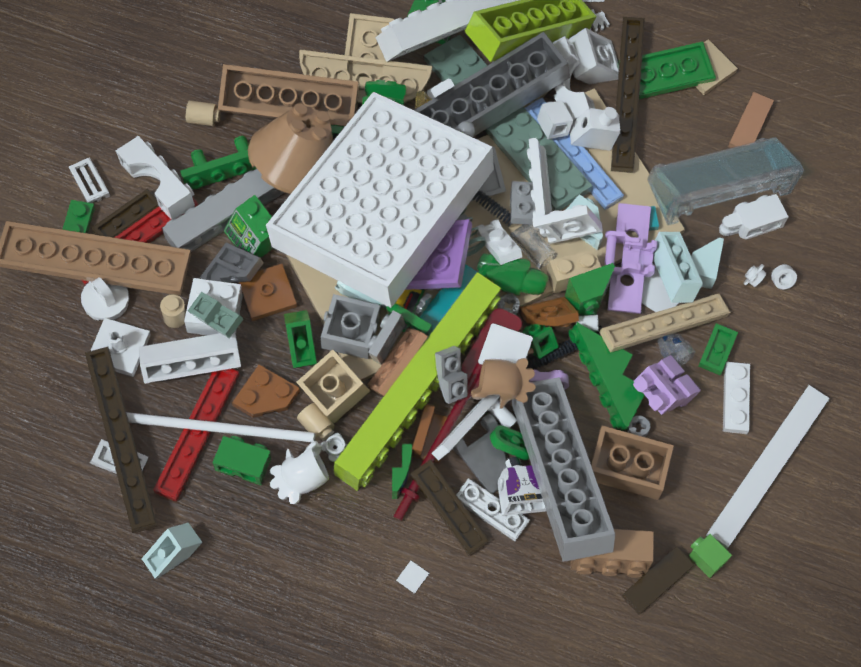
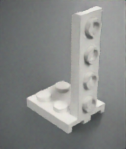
[527,138,603,244]

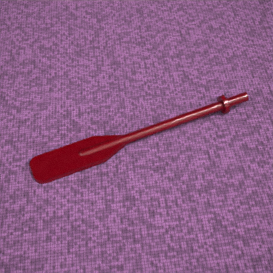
[393,308,522,521]

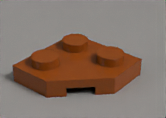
[520,297,579,327]
[232,365,300,418]

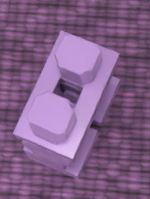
[633,355,701,415]

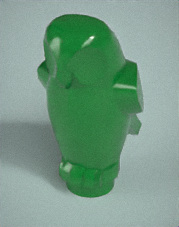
[477,253,549,296]

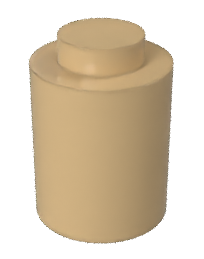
[186,100,221,126]
[160,295,186,328]
[297,403,334,441]

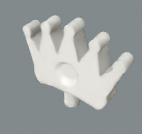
[590,9,610,33]

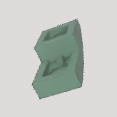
[187,291,243,339]

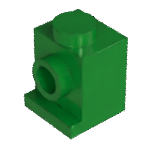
[522,324,558,359]

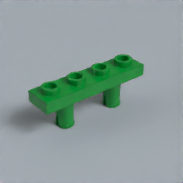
[180,136,257,190]

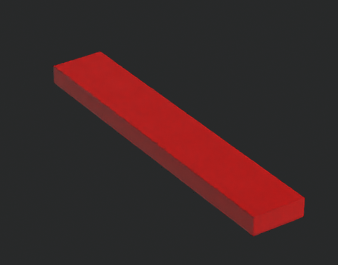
[81,197,199,286]
[153,369,239,502]

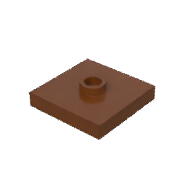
[238,264,297,321]

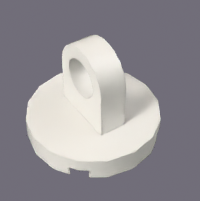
[81,277,129,321]

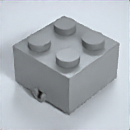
[321,294,380,359]

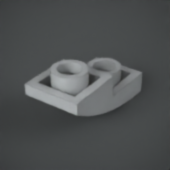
[435,346,467,404]

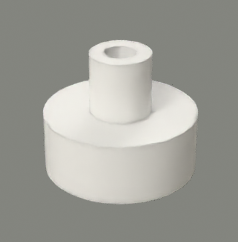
[771,265,797,289]

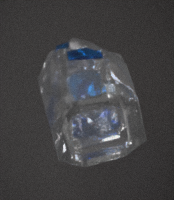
[657,333,695,366]

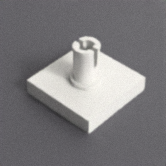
[91,318,151,377]

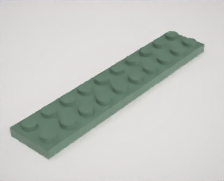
[424,35,593,211]

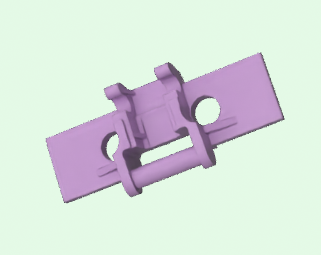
[604,203,657,314]

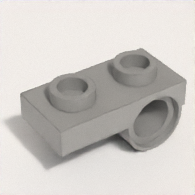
[510,181,535,225]

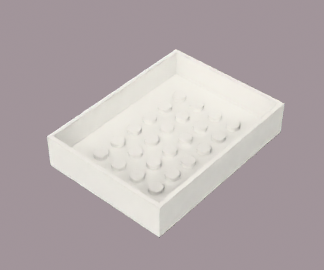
[266,92,494,308]

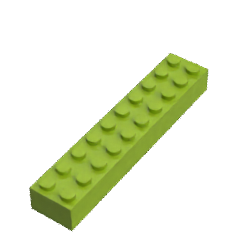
[334,272,501,491]

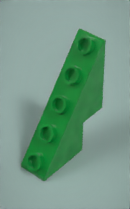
[569,322,644,431]

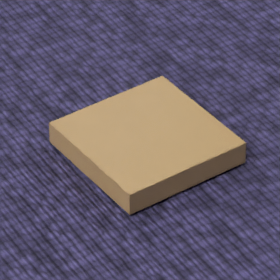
[695,40,738,95]

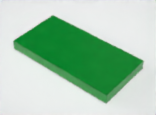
[618,41,716,99]

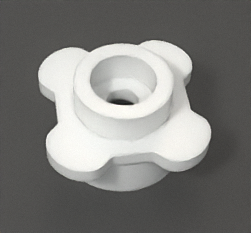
[743,264,766,287]
[321,433,348,462]

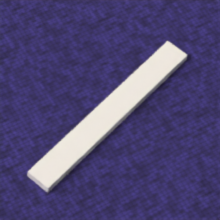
[706,385,829,550]

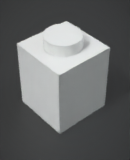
[537,100,573,139]

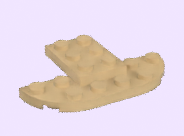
[299,13,432,104]

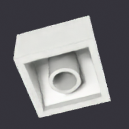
[568,28,619,84]

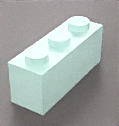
[653,232,703,303]

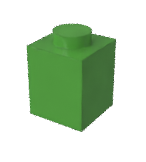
[688,534,732,578]

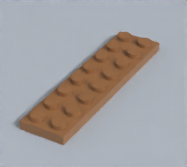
[0,221,191,296]

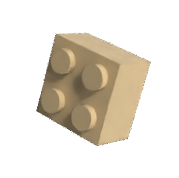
[297,350,370,423]

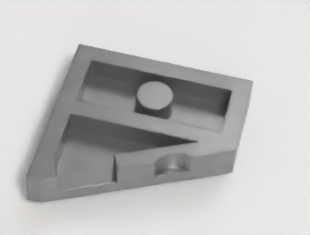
[200,243,263,282]

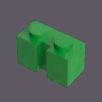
[213,436,271,485]

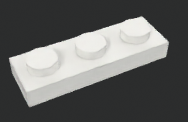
[723,362,750,434]

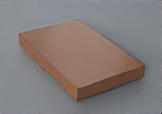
[367,328,428,396]

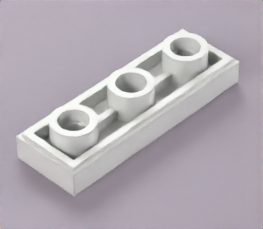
[456,478,530,542]

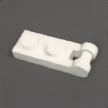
[476,219,522,265]

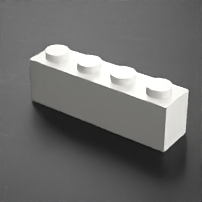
[139,332,241,383]

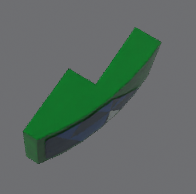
[392,444,412,499]

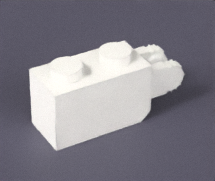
[719,194,788,240]

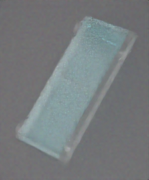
[647,137,804,226]

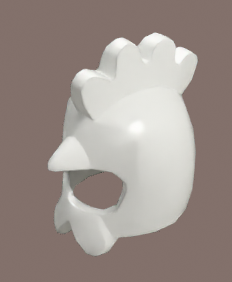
[270,441,329,505]

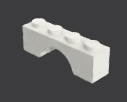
[553,36,595,121]
[116,136,195,220]

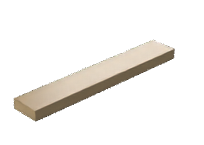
[599,294,730,353]

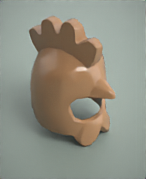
[471,358,536,409]

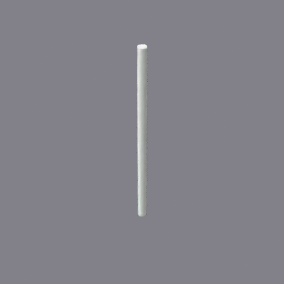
[126,412,315,442]

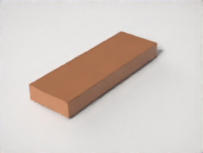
[728,92,774,156]

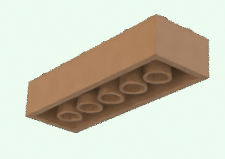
[218,64,360,126]

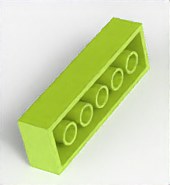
[465,0,597,62]

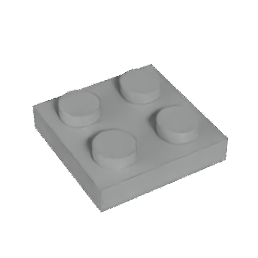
[368,310,406,365]

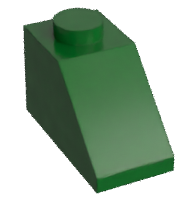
[284,310,317,368]

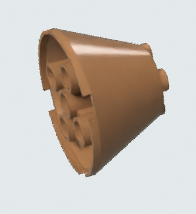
[248,103,333,194]

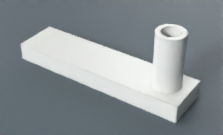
[432,394,517,460]

